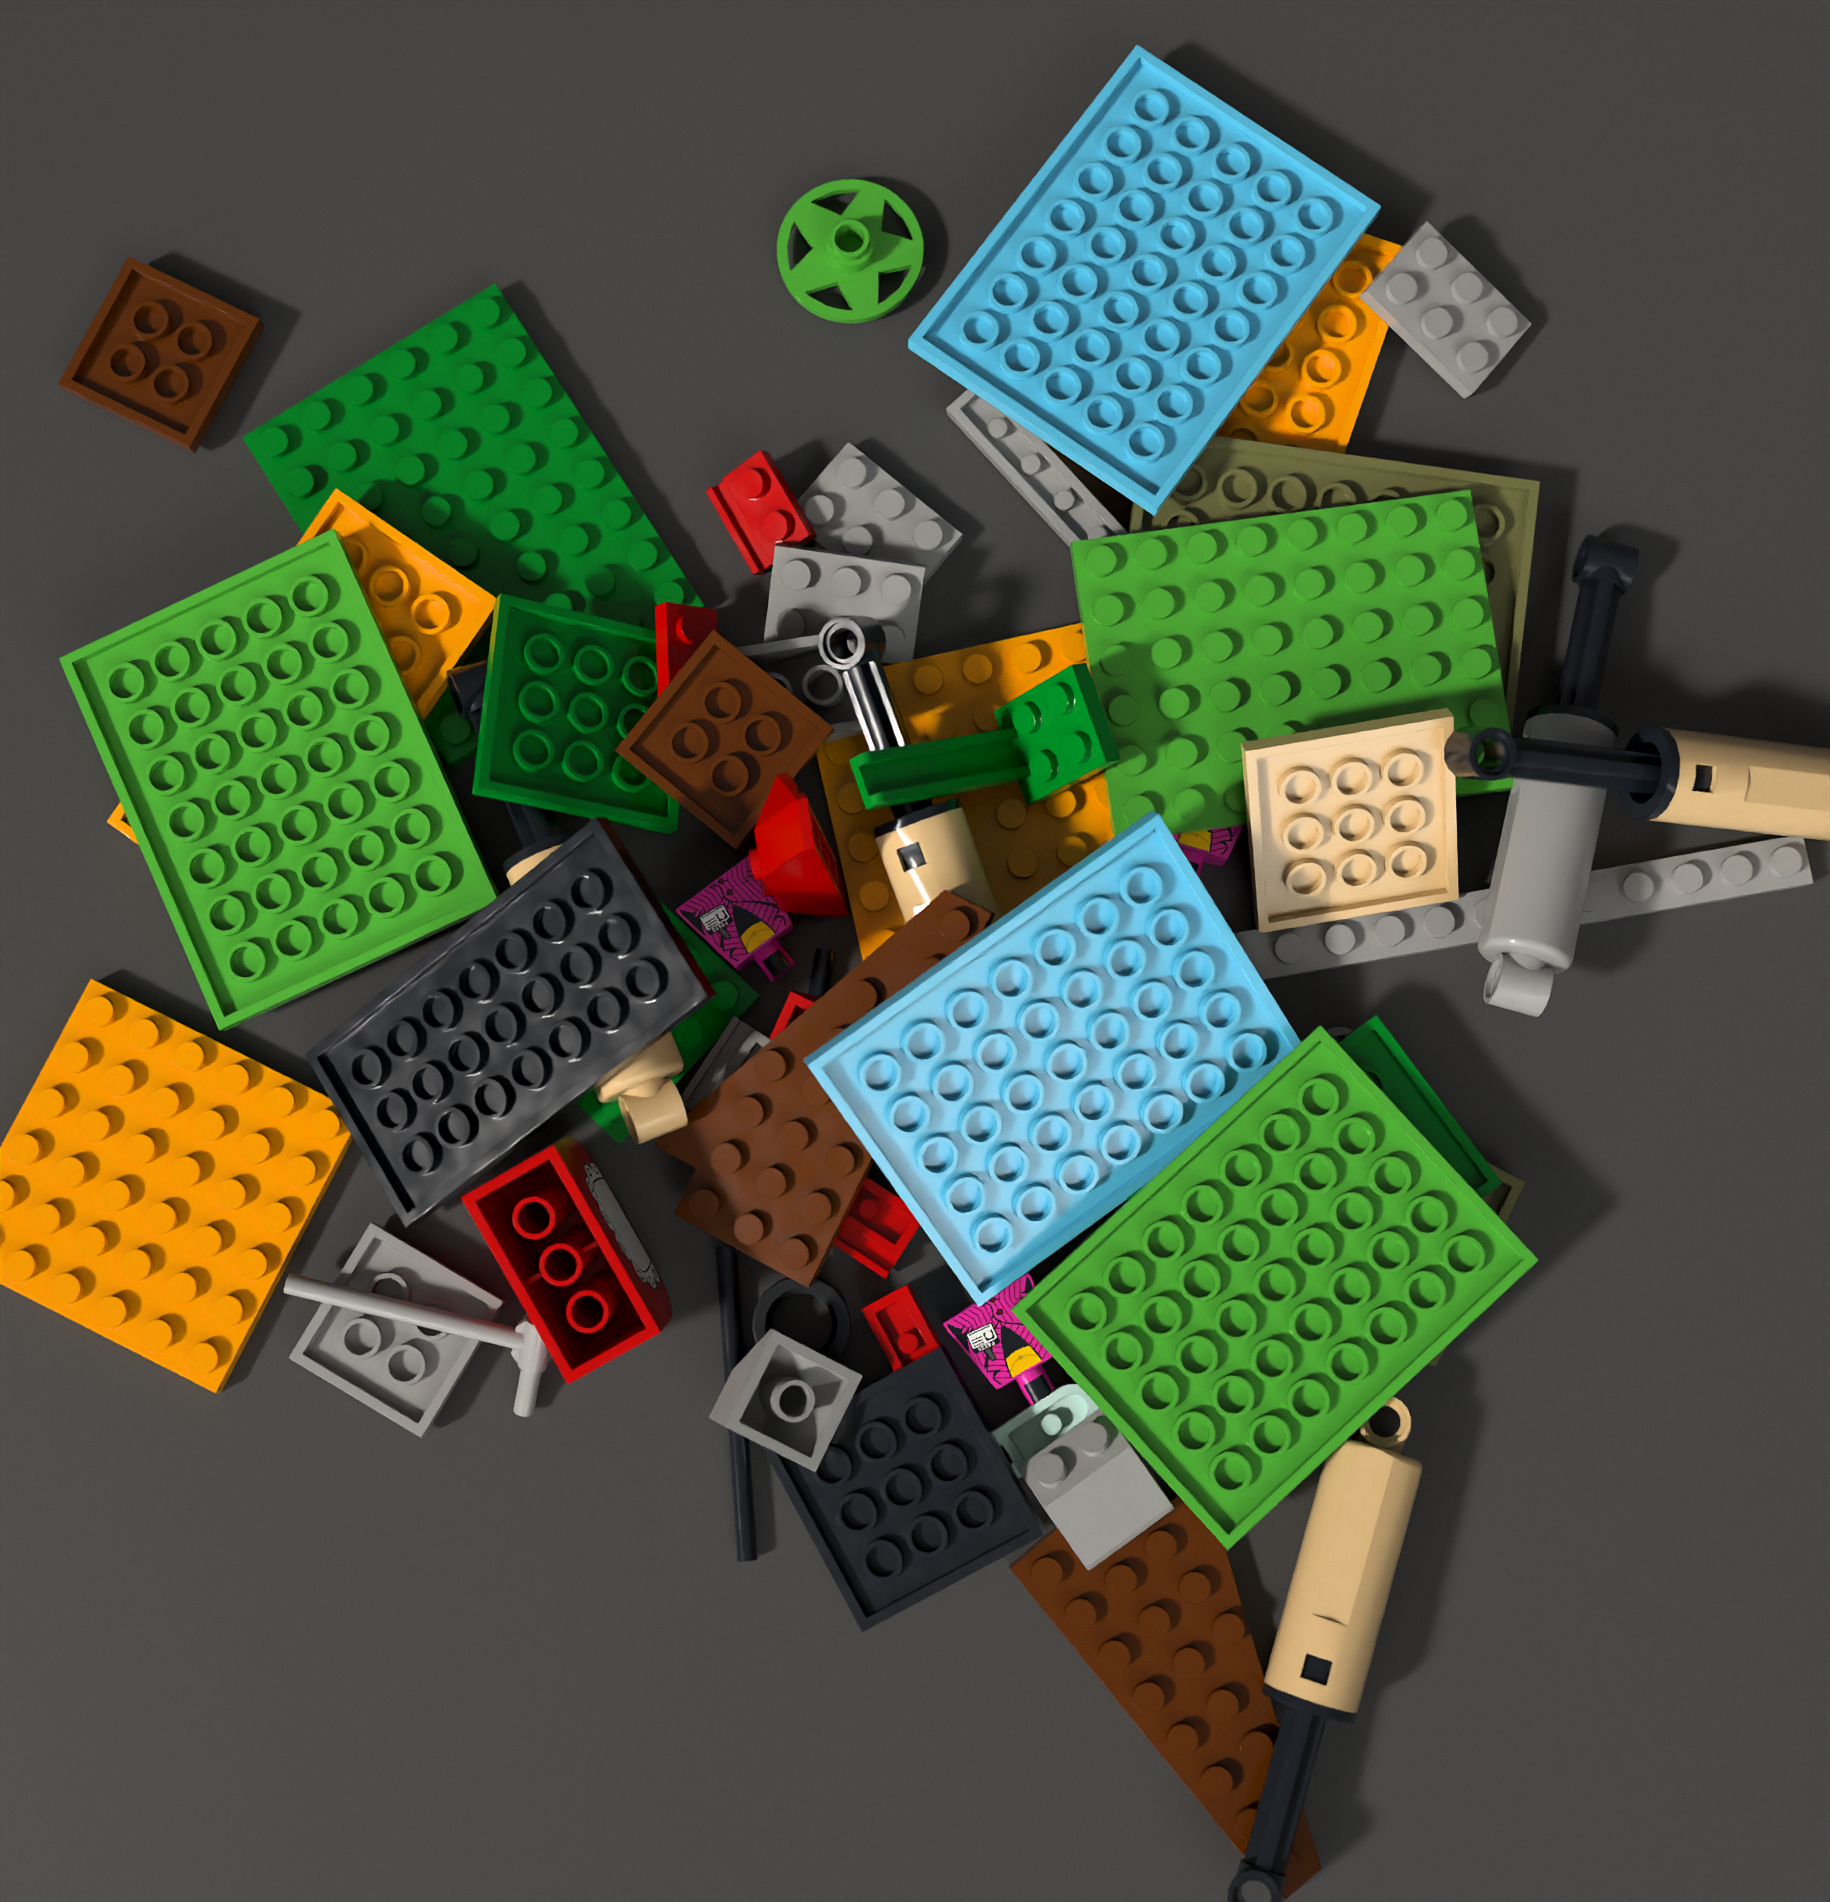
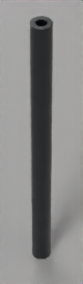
[715,1246,758,1562]

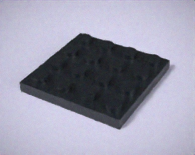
[761,1344,1047,1632]

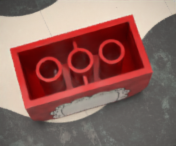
[461,1135,673,1384]

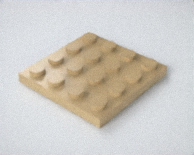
[1241,708,1459,934]

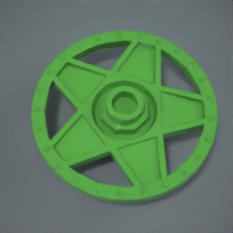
[777,179,924,323]

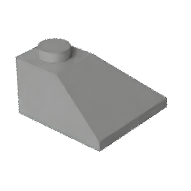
[708,1329,863,1472]

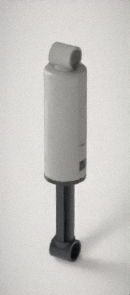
[1478,534,1639,1017]

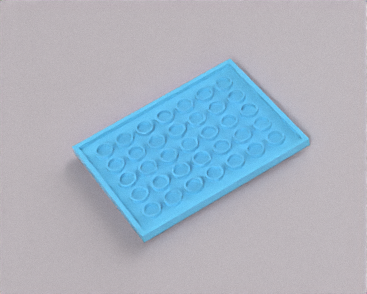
[908,45,1382,516]
[803,810,1301,1307]

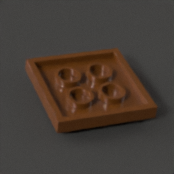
[58,256,264,454]
[615,630,835,849]

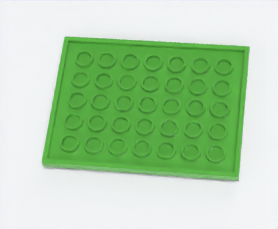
[1070,490,1514,838]
[59,528,500,1031]
[1010,1025,1538,1550]

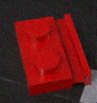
[706,450,817,576]
[833,1177,920,1279]

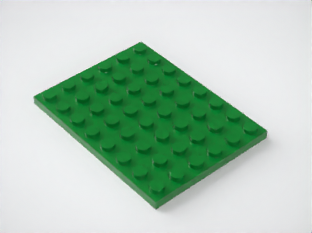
[242,283,705,769]

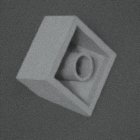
[1016,1408,1174,1571]

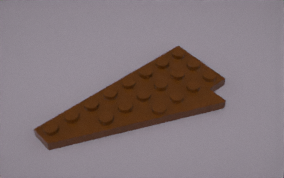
[655,890,996,1288]
[1009,1493,1322,1902]

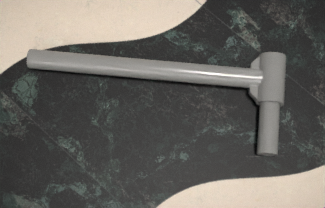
[284,1273,549,1417]

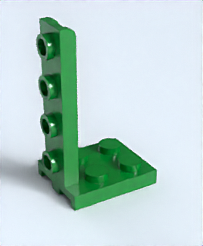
[849,663,1121,810]

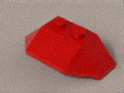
[749,772,850,917]

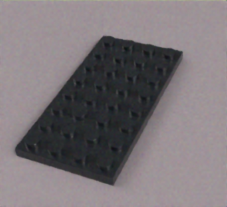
[305,817,717,1228]

